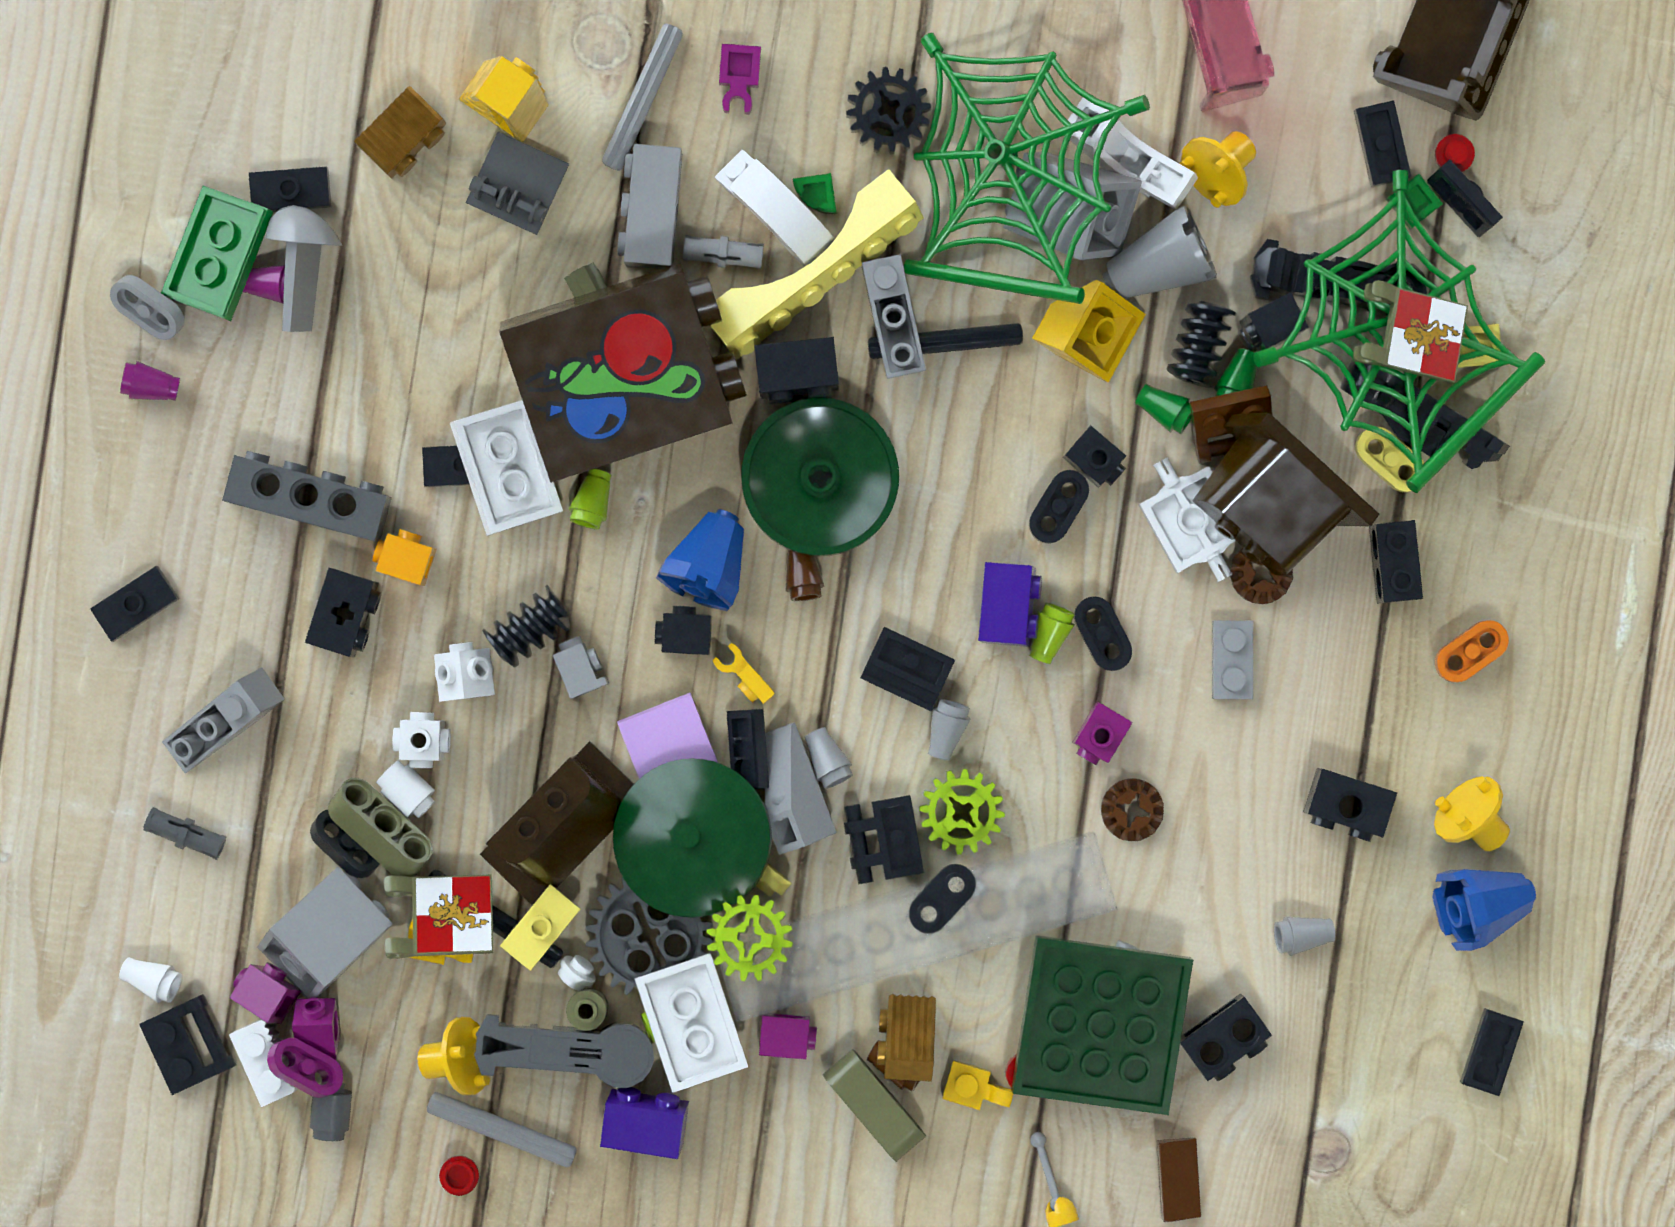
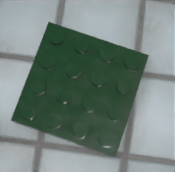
[1011,935,1194,1115]

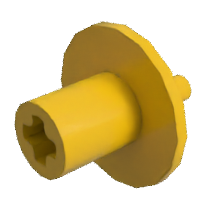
[1179,131,1256,208]
[1434,776,1510,851]
[417,1017,490,1095]

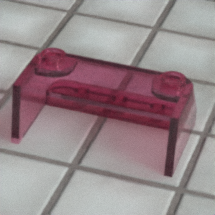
[1182,0,1275,112]

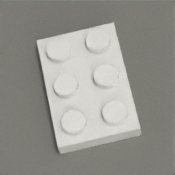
[450,400,563,536]
[634,953,748,1093]

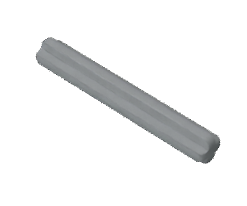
[602,23,683,171]
[427,1092,577,1167]

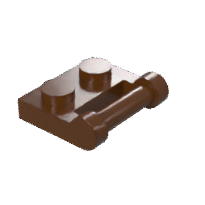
[1190,385,1273,464]

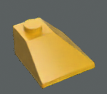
[1032,280,1146,383]

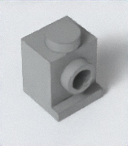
[553,636,609,699]

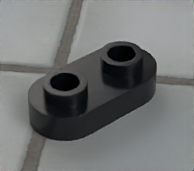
[1029,470,1089,544]
[1074,597,1132,671]
[310,810,380,878]
[908,864,976,934]

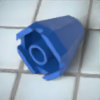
[656,509,744,611]
[1432,869,1536,951]

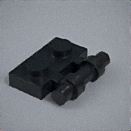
[843,795,924,884]

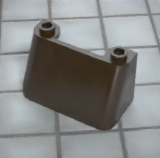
[1373,0,1530,121]

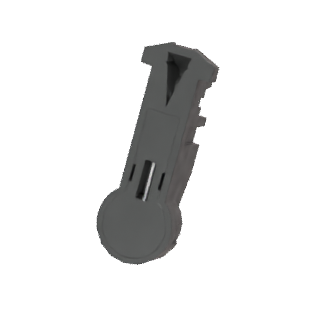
[474,1014,654,1088]

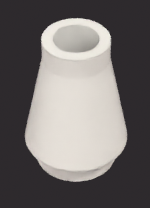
[119,957,182,1003]

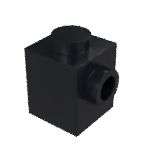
[1063,425,1126,488]
[655,606,712,655]

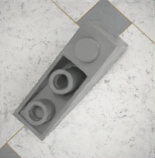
[862,254,926,379]
[162,668,285,773]
[765,722,837,855]

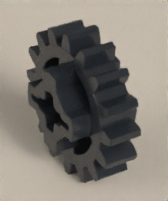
[846,67,931,154]

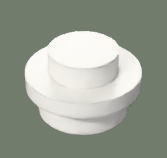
[558,955,596,991]

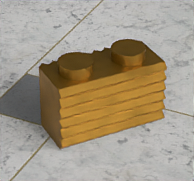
[354,86,447,179]
[877,994,936,1082]

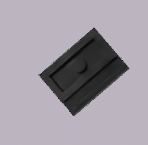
[860,627,955,711]

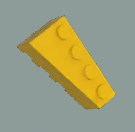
[458,56,549,143]

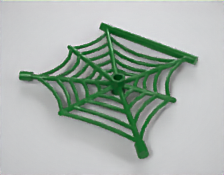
[904,33,1150,304]
[1254,170,1545,493]

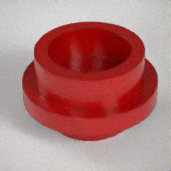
[1435,134,1475,172]
[439,1156,479,1196]

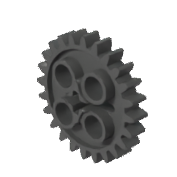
[585,877,714,995]

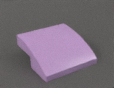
[617,693,718,779]

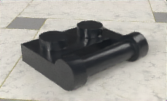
[139,994,237,1095]

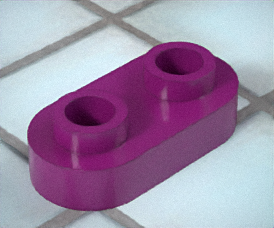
[267,1038,343,1098]

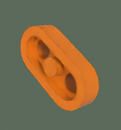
[1435,620,1509,682]

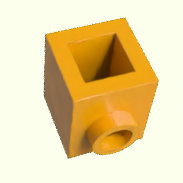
[372,529,437,586]

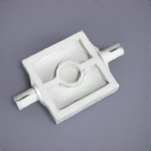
[1139,457,1236,582]

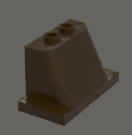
[1192,412,1380,576]
[480,741,634,906]

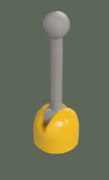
[1030,1132,1079,1227]

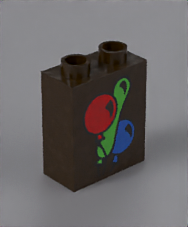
[499,263,747,483]

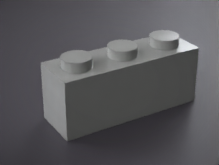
[617,144,683,269]

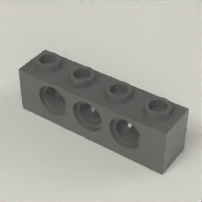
[222,451,392,542]

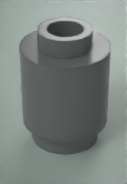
[309,1083,352,1141]

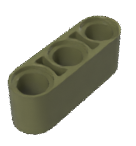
[328,778,433,877]
[822,1049,926,1162]

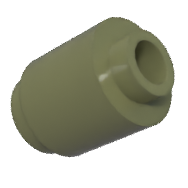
[566,988,608,1031]

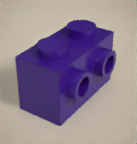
[978,562,1042,647]
[600,1087,689,1159]

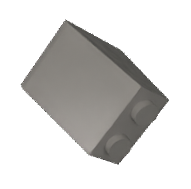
[1003,152,1142,260]
[257,867,393,999]

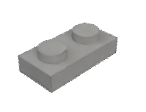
[1212,620,1253,699]

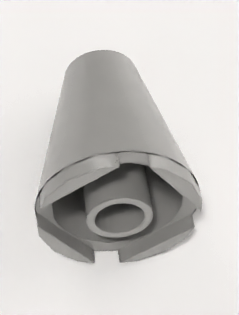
[1102,205,1217,299]

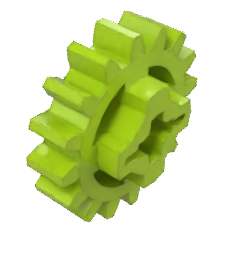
[919,769,1005,855]
[707,895,793,982]

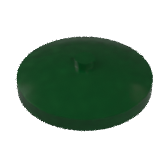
[741,398,899,556]
[613,758,772,918]

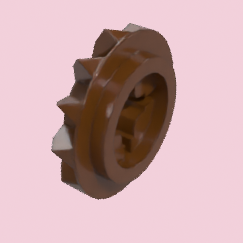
[1230,547,1293,604]
[1101,778,1164,841]

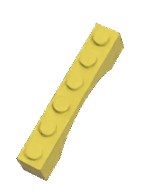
[709,169,924,360]

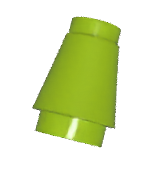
[569,469,612,529]
[1029,603,1075,664]

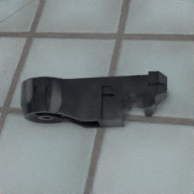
[1250,239,1429,320]
[1340,360,1510,469]

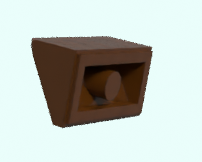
[1157,1138,1201,1222]

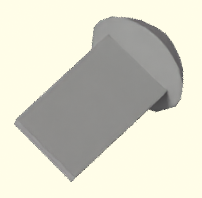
[265,205,342,332]

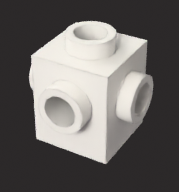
[434,642,495,702]
[393,712,451,768]

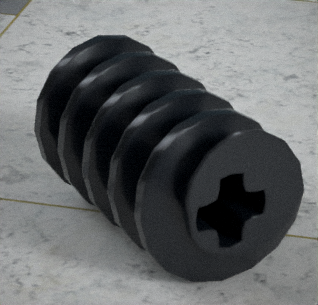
[1166,301,1236,388]
[482,585,571,668]

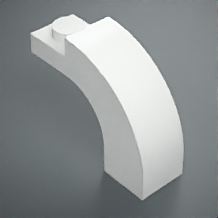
[1063,98,1198,210]
[715,150,835,266]

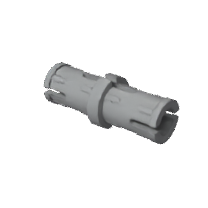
[683,235,764,269]

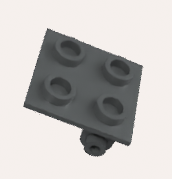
[466,132,569,235]

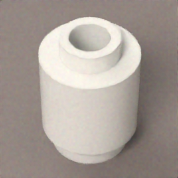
[376,760,435,818]

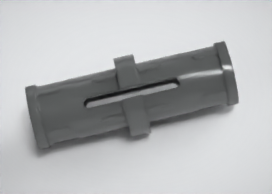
[143,807,227,860]

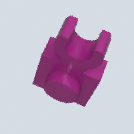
[719,44,761,115]

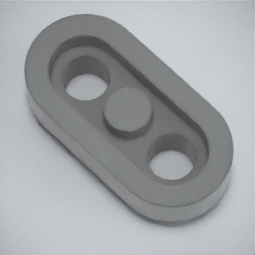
[110,275,184,340]

